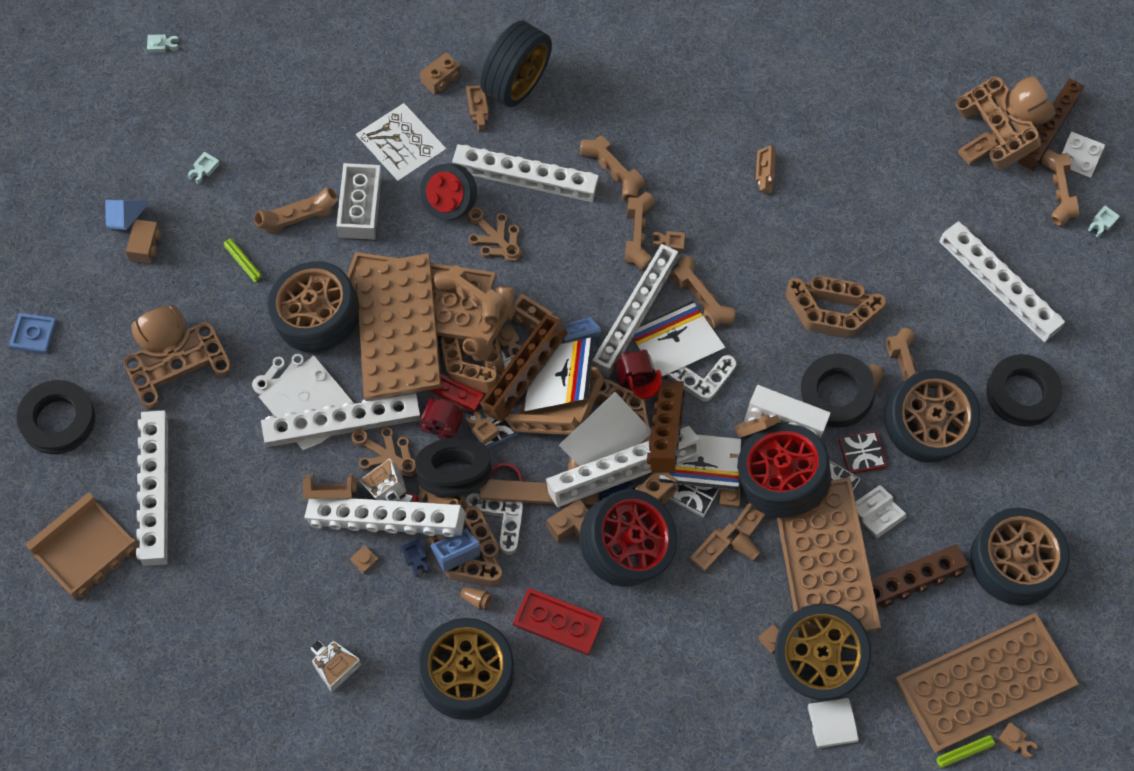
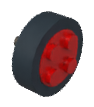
[420,163,477,220]

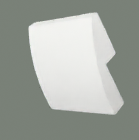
[855,485,906,539]
[808,698,858,748]

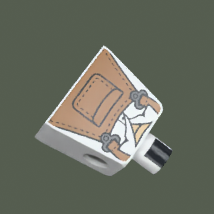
[360,458,406,501]
[311,641,361,692]

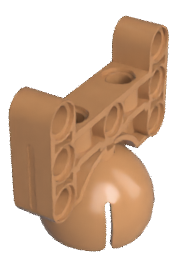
[956,76,1056,169]
[124,305,231,409]

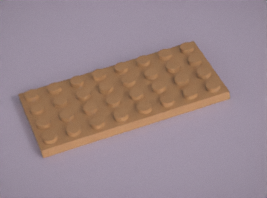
[339,252,497,340]
[356,253,442,401]
[777,477,881,639]
[894,613,1079,753]

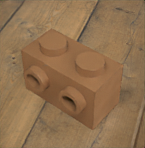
[420,52,461,94]
[126,219,161,263]
[512,294,553,333]

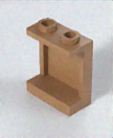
[303,472,358,499]

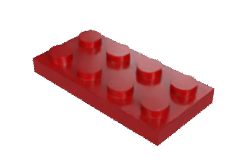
[513,588,604,656]

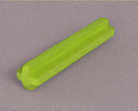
[224,238,262,282]
[936,735,995,768]

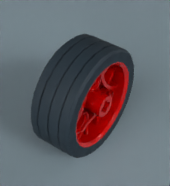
[737,424,831,518]
[579,490,677,587]

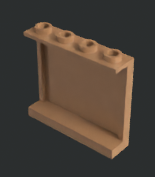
[506,367,604,435]
[25,492,139,600]

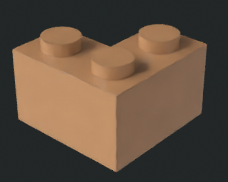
[546,499,588,543]

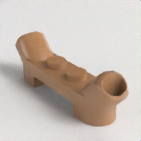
[580,135,645,202]
[1041,149,1079,226]
[254,187,338,234]
[624,192,655,270]
[670,256,736,328]
[434,265,507,325]
[463,286,516,361]
[886,328,933,407]

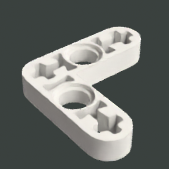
[666,355,736,402]
[466,493,523,555]

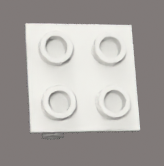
[1062,132,1105,178]

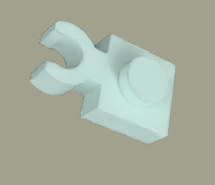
[147,34,179,53]
[188,152,220,184]
[1088,206,1120,237]

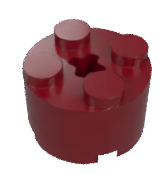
[614,349,656,391]
[420,398,464,439]

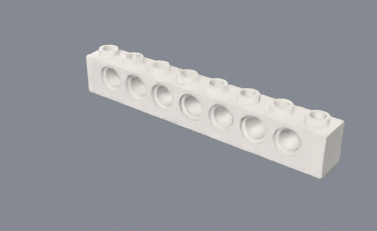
[452,144,598,202]
[939,221,1065,342]
[592,244,678,379]
[261,393,420,448]
[136,410,168,566]
[546,426,701,507]
[304,498,466,537]

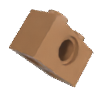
[635,473,679,505]

